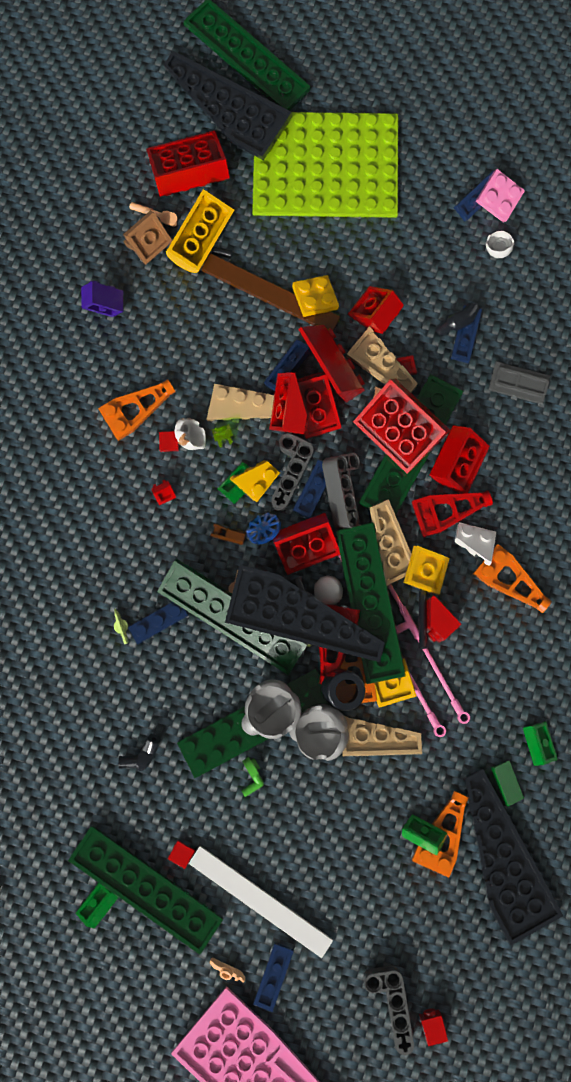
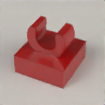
[151,480,177,506]

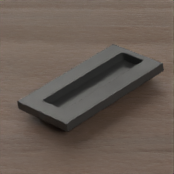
[488,362,550,404]

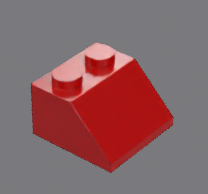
[348,286,404,334]
[427,595,461,643]

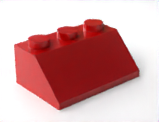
[429,425,490,494]
[273,513,340,575]

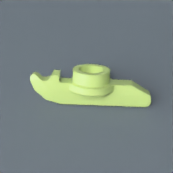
[114,609,129,644]

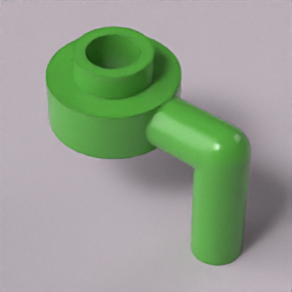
[241,757,264,797]

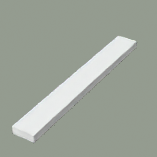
[188,845,333,958]

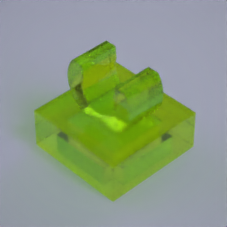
[212,424,233,448]

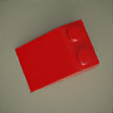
[297,371,342,439]
[269,372,308,434]

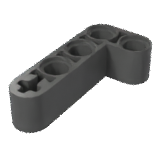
[272,433,313,512]
[322,453,360,530]
[363,965,414,1056]

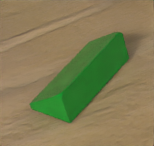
[217,462,250,504]
[523,721,558,766]
[491,760,524,806]
[402,814,448,855]
[76,883,119,928]

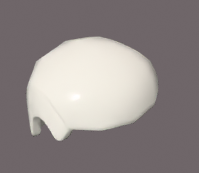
[486,231,514,258]
[314,575,343,605]

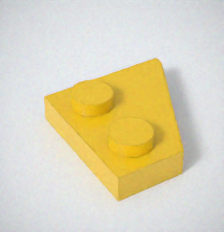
[230,460,280,502]

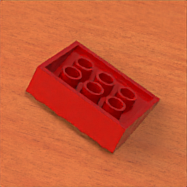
[146,130,230,197]
[298,325,365,403]
[353,378,450,474]

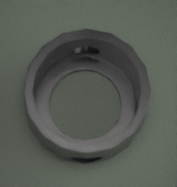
[321,668,366,711]

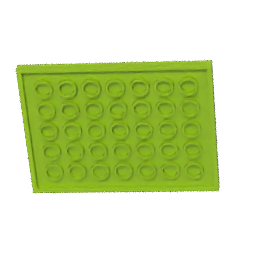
[252,112,398,218]

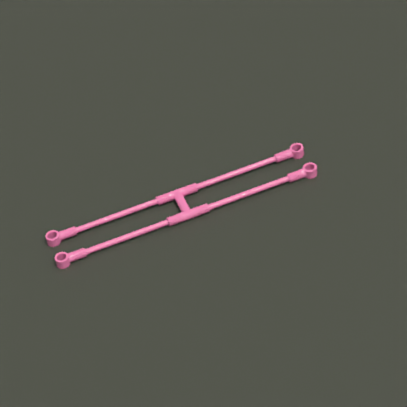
[335,525,470,737]

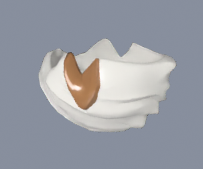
[175,418,206,450]

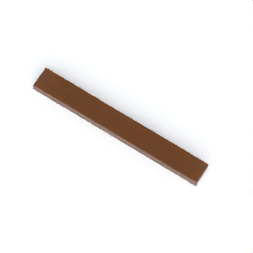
[201,253,340,331]

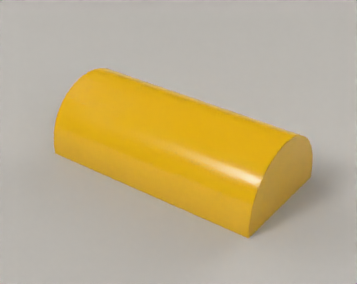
[166,189,234,273]

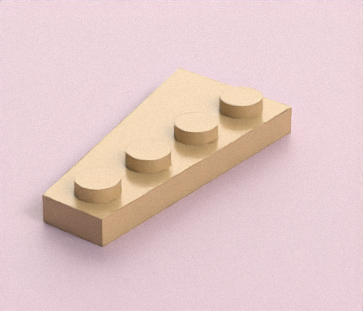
[347,326,418,393]
[207,384,274,421]
[370,499,411,586]
[342,716,422,756]

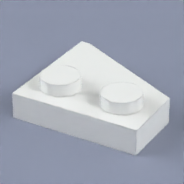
[455,522,496,566]

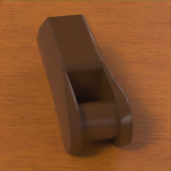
[210,524,246,545]

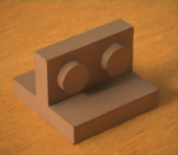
[123,210,172,265]

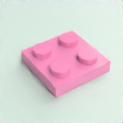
[476,169,525,223]

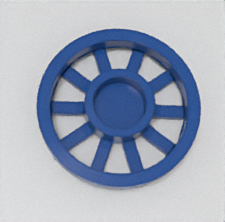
[246,513,281,544]

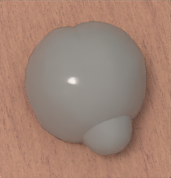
[241,679,301,739]
[289,704,349,761]

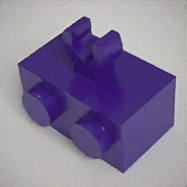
[81,281,123,317]

